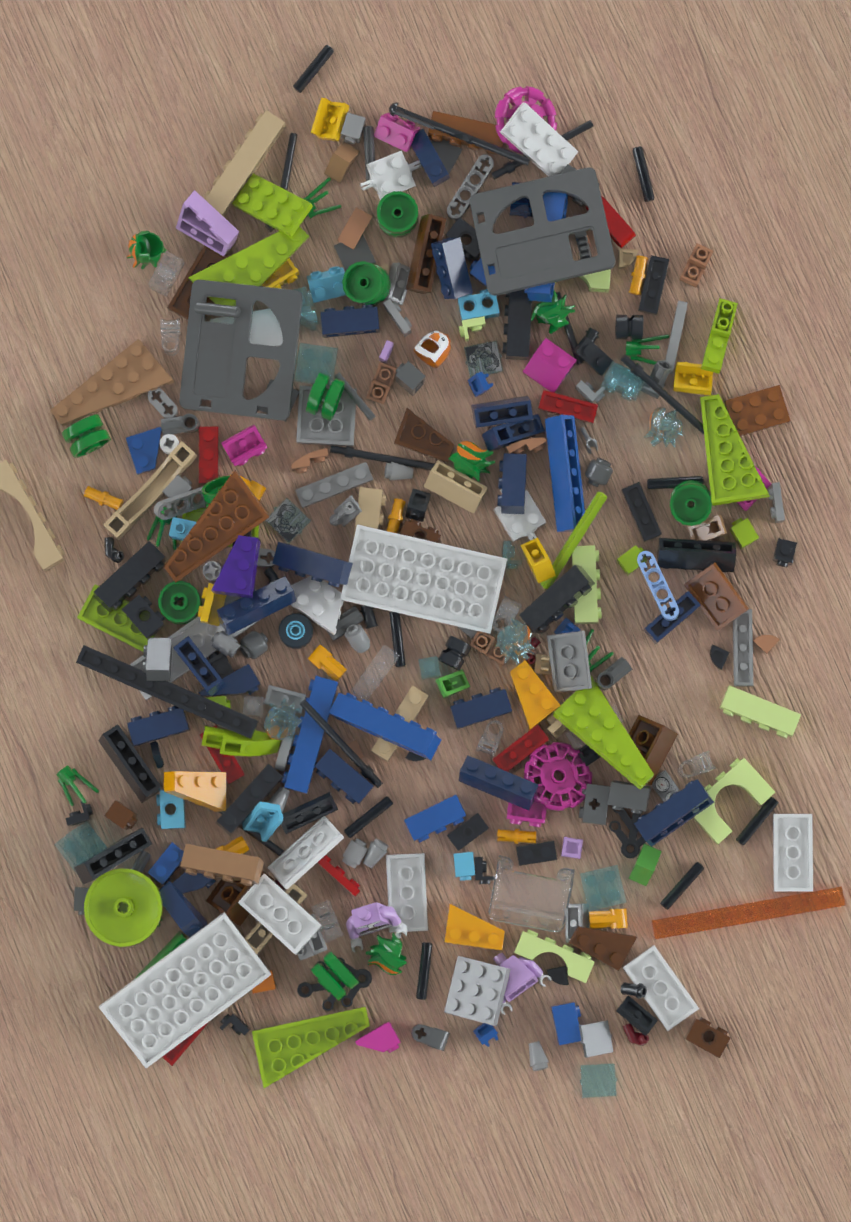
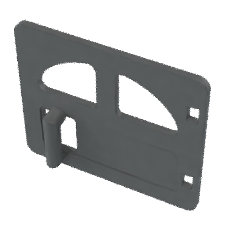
[470,167,616,296]
[179,280,303,420]

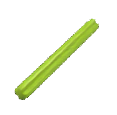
[540,491,607,589]

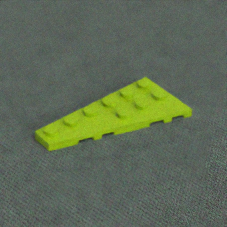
[189,226,309,318]
[700,394,770,506]
[553,676,654,790]
[252,1007,370,1088]

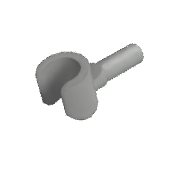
[580,427,598,454]

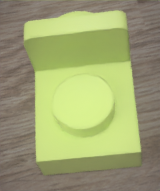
[459,316,486,342]

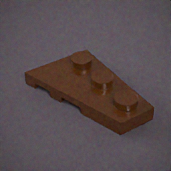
[394,408,454,463]
[569,926,637,971]

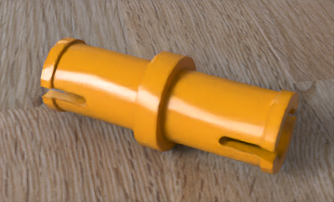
[629,255,648,295]
[84,485,124,510]
[387,498,406,534]
[497,829,537,844]

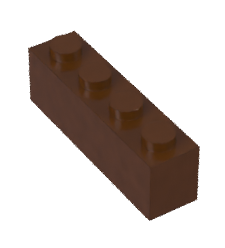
[406,214,447,294]

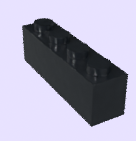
[502,289,532,360]
[657,538,736,572]
[94,541,165,613]
[519,565,595,634]
[98,725,162,803]
[216,764,283,836]
[74,828,152,884]

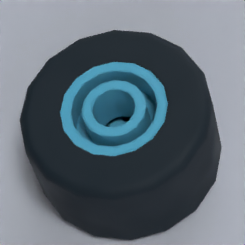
[279,613,313,649]

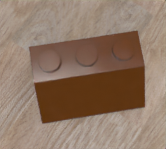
[629,715,678,785]
[206,870,274,926]

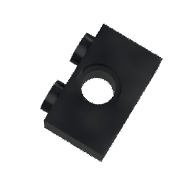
[445,217,480,261]
[122,595,165,640]

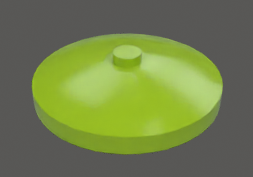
[84,868,162,947]

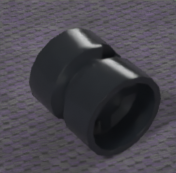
[615,314,643,340]
[438,636,472,671]

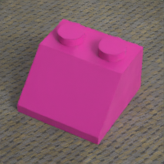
[523,338,577,393]
[355,1021,401,1053]

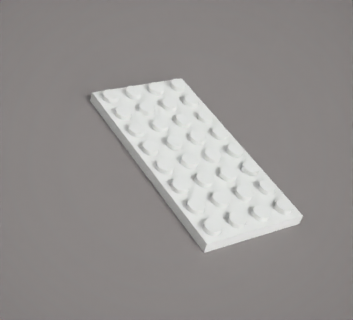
[340,525,507,634]
[99,912,271,1068]

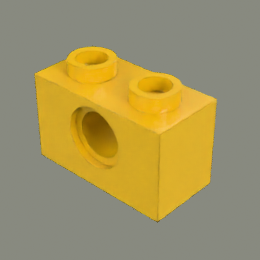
[520,538,556,583]

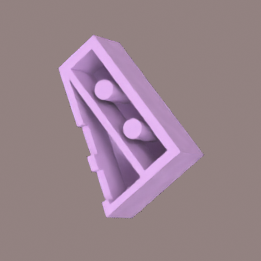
[176,190,239,256]

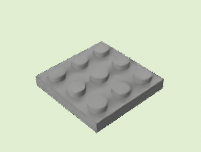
[296,386,357,446]
[444,956,511,1026]

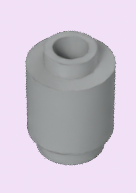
[345,624,370,653]
[211,630,241,658]
[342,838,368,868]

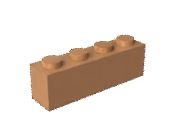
[180,844,264,886]

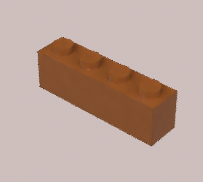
[428,111,504,154]

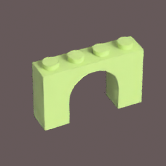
[693,758,775,844]

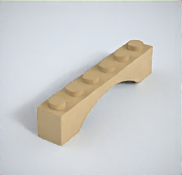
[103,441,197,540]
[0,460,65,571]

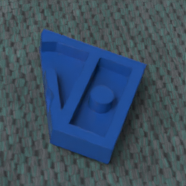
[126,427,162,475]

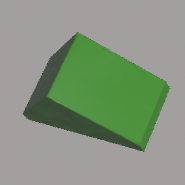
[435,669,470,699]
[628,843,662,886]

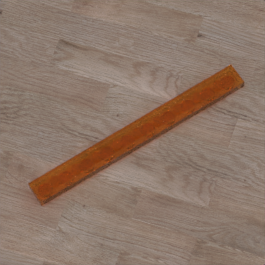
[651,886,845,940]

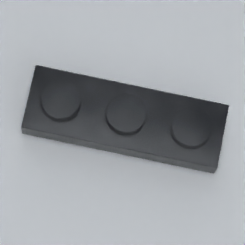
[638,255,669,315]
[621,482,662,542]
[281,792,338,834]

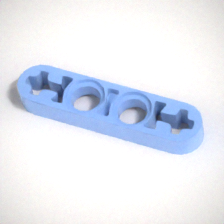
[637,551,679,621]

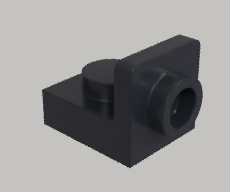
[405,489,431,522]
[773,538,797,567]
[208,651,234,679]
[65,801,93,827]
[475,857,495,884]
[220,1013,251,1036]

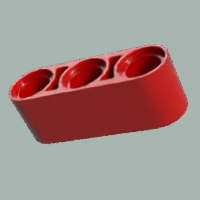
[586,195,636,248]

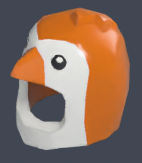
[413,331,451,368]

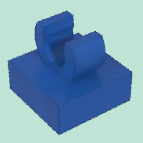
[467,372,493,397]
[553,618,581,634]
[473,1023,498,1047]

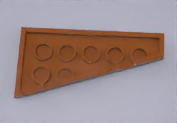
[164,470,269,583]

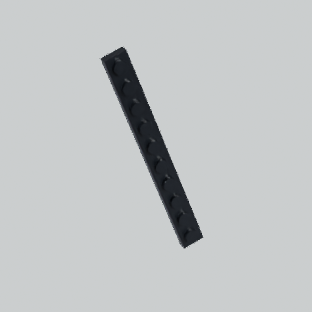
[76,645,259,739]

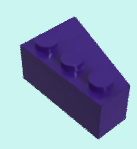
[211,535,260,598]

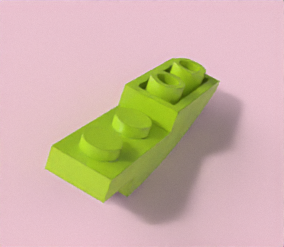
[701,298,738,374]
[201,726,281,756]

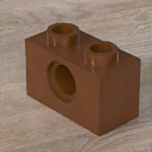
[400,519,441,543]
[104,800,138,830]
[684,1017,730,1058]

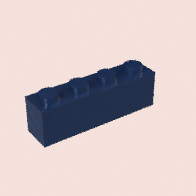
[272,542,353,587]
[217,576,296,636]
[459,755,538,811]
[634,779,715,847]

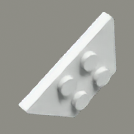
[291,576,344,635]

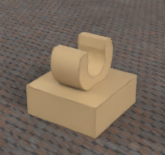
[534,654,552,675]
[546,714,568,739]

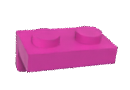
[374,113,420,152]
[221,424,268,466]
[506,801,547,827]

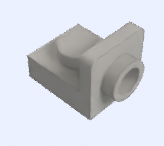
[575,380,606,403]

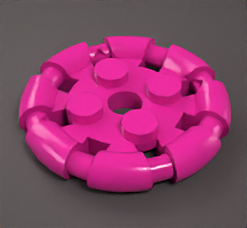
[495,86,557,154]
[524,742,592,811]

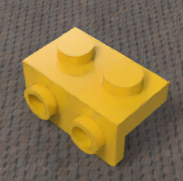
[311,98,350,141]
[262,258,300,289]
[673,362,714,396]
[197,583,226,626]

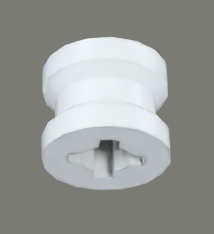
[160,434,179,455]
[203,561,222,581]

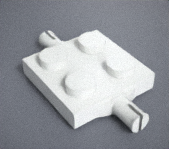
[360,150,421,200]
[494,489,546,542]

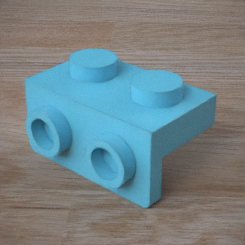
[307,267,346,303]
[242,801,283,842]

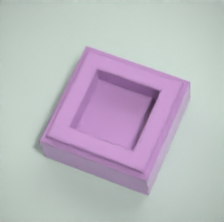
[379,340,394,363]
[561,837,583,859]

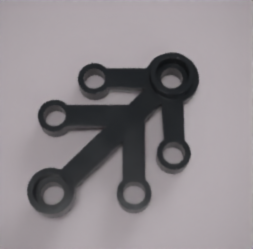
[609,785,654,859]
[297,957,372,1011]

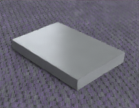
[547,631,592,693]

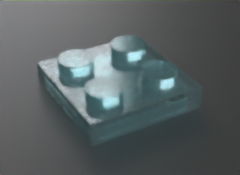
[295,343,338,386]
[580,865,626,911]

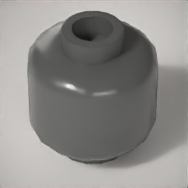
[585,457,613,487]
[239,631,268,659]

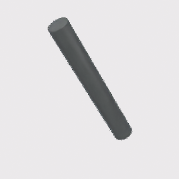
[334,372,376,421]

